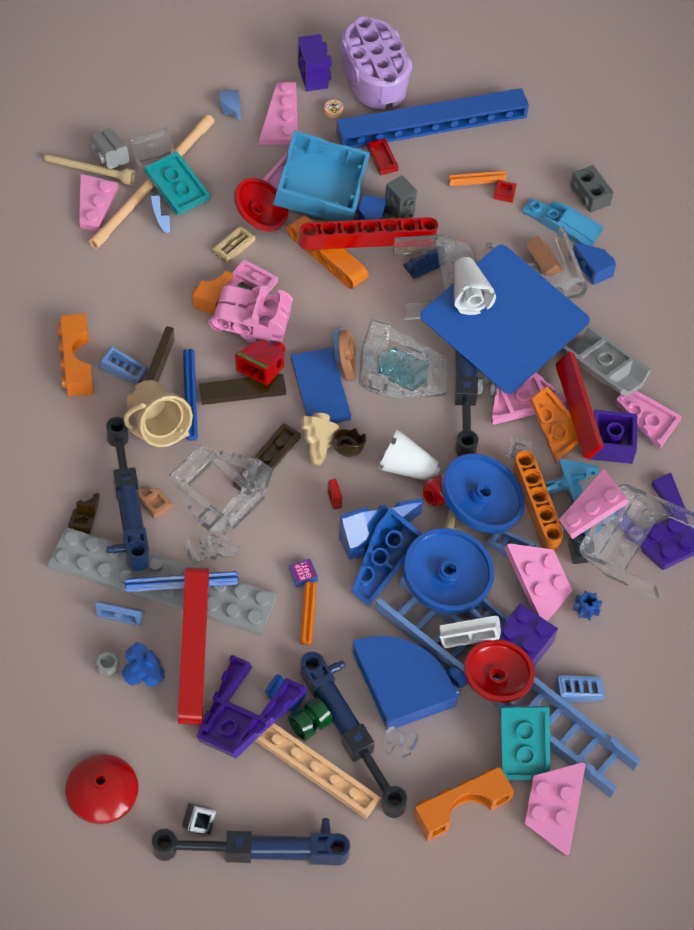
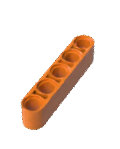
[286,215,369,289]
[513,451,563,551]

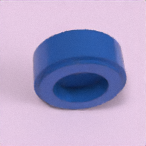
[446,666,468,689]

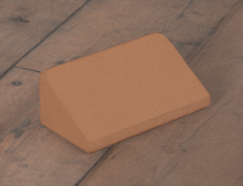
[527,236,564,274]

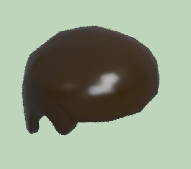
[332,428,367,457]

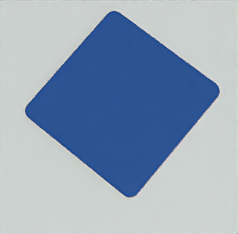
[420,245,590,394]

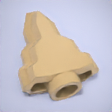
[301,413,340,466]

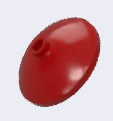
[234,178,288,232]
[464,640,535,703]
[65,754,139,824]

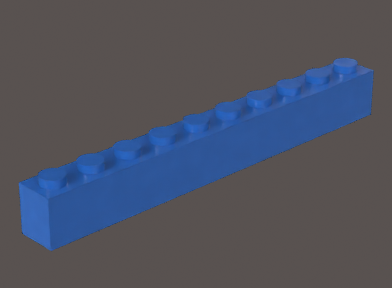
[336,88,529,148]

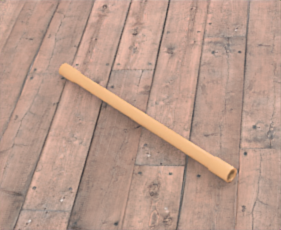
[89,114,214,249]

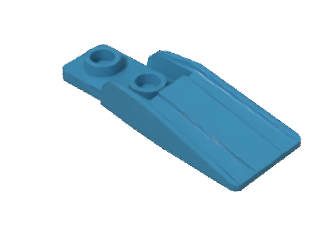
[522,198,603,246]

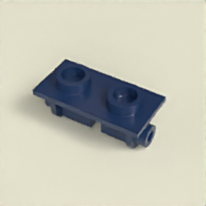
[403,246,448,279]

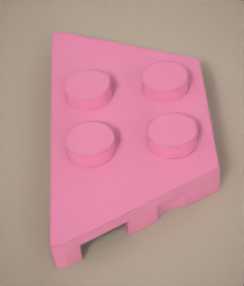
[491,372,568,425]
[504,544,572,621]
[525,763,586,857]

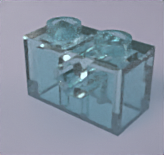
[377,347,430,391]

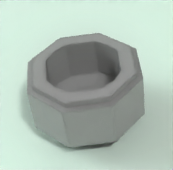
[96,651,120,676]

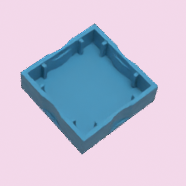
[273,130,370,221]

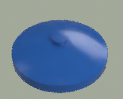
[441,454,525,533]
[403,528,494,614]

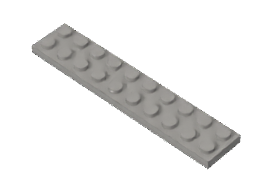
[48,527,277,636]

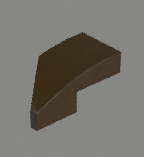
[68,493,100,535]

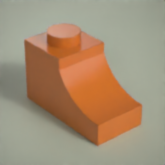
[191,270,233,315]

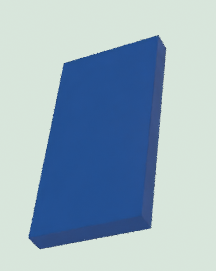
[291,348,351,423]

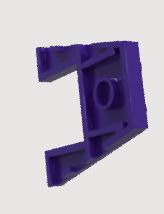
[609,473,694,570]
[196,655,307,759]

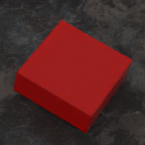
[493,180,517,203]
[327,478,342,510]

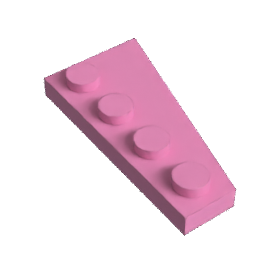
[259,82,298,145]

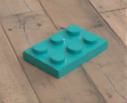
[144,151,211,216]
[501,706,550,780]

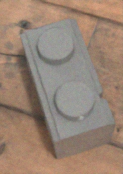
[89,128,130,169]

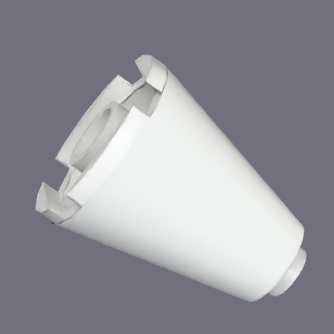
[454,257,496,315]
[377,429,441,481]

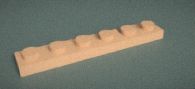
[255,723,381,819]

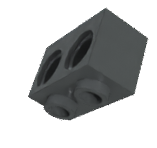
[570,165,613,213]
[385,175,417,219]

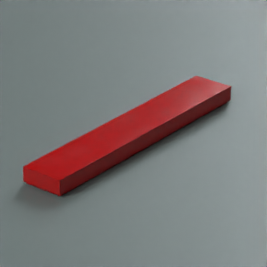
[555,351,604,460]

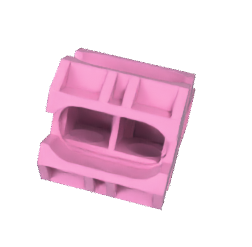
[212,285,293,345]

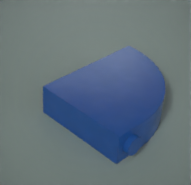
[352,636,460,731]

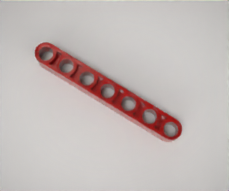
[298,217,438,250]
[178,567,209,725]

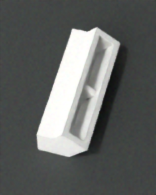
[440,616,501,648]

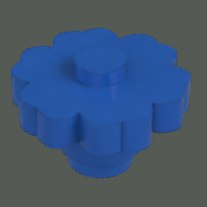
[121,642,165,687]

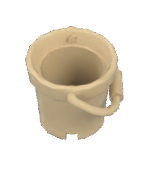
[123,380,193,447]

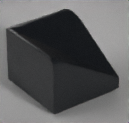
[569,535,595,564]
[182,803,217,835]

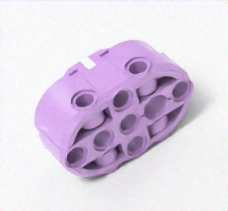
[340,16,412,109]

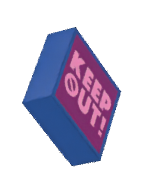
[289,559,318,587]

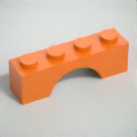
[57,313,94,396]
[413,767,514,841]

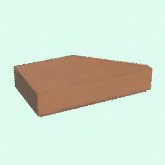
[138,488,172,519]

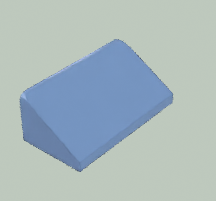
[95,601,145,626]

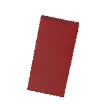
[367,138,399,176]

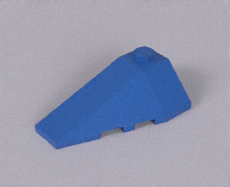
[339,499,423,560]
[351,508,422,606]

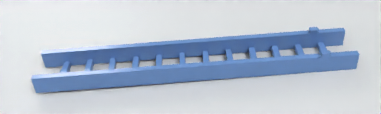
[375,575,640,798]

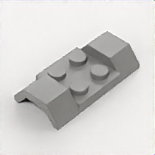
[561,325,651,397]

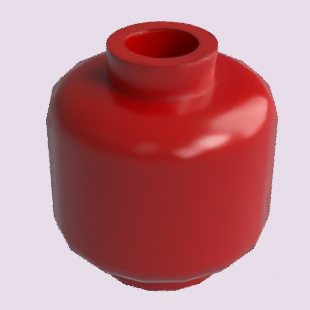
[423,475,446,507]

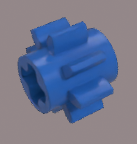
[573,591,602,621]

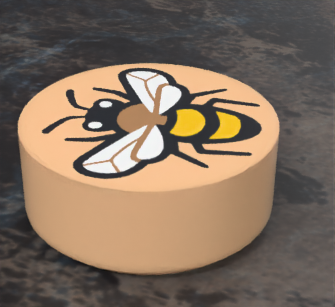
[324,100,344,119]

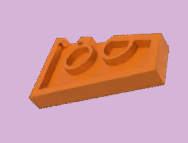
[530,386,579,462]

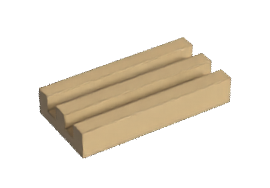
[212,226,255,264]

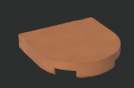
[339,330,356,381]

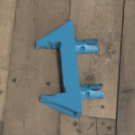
[544,459,615,538]

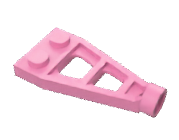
[208,260,278,332]

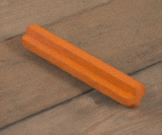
[448,170,506,186]
[300,582,316,645]

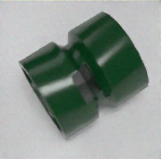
[288,697,333,741]

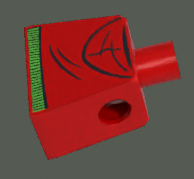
[235,340,286,386]

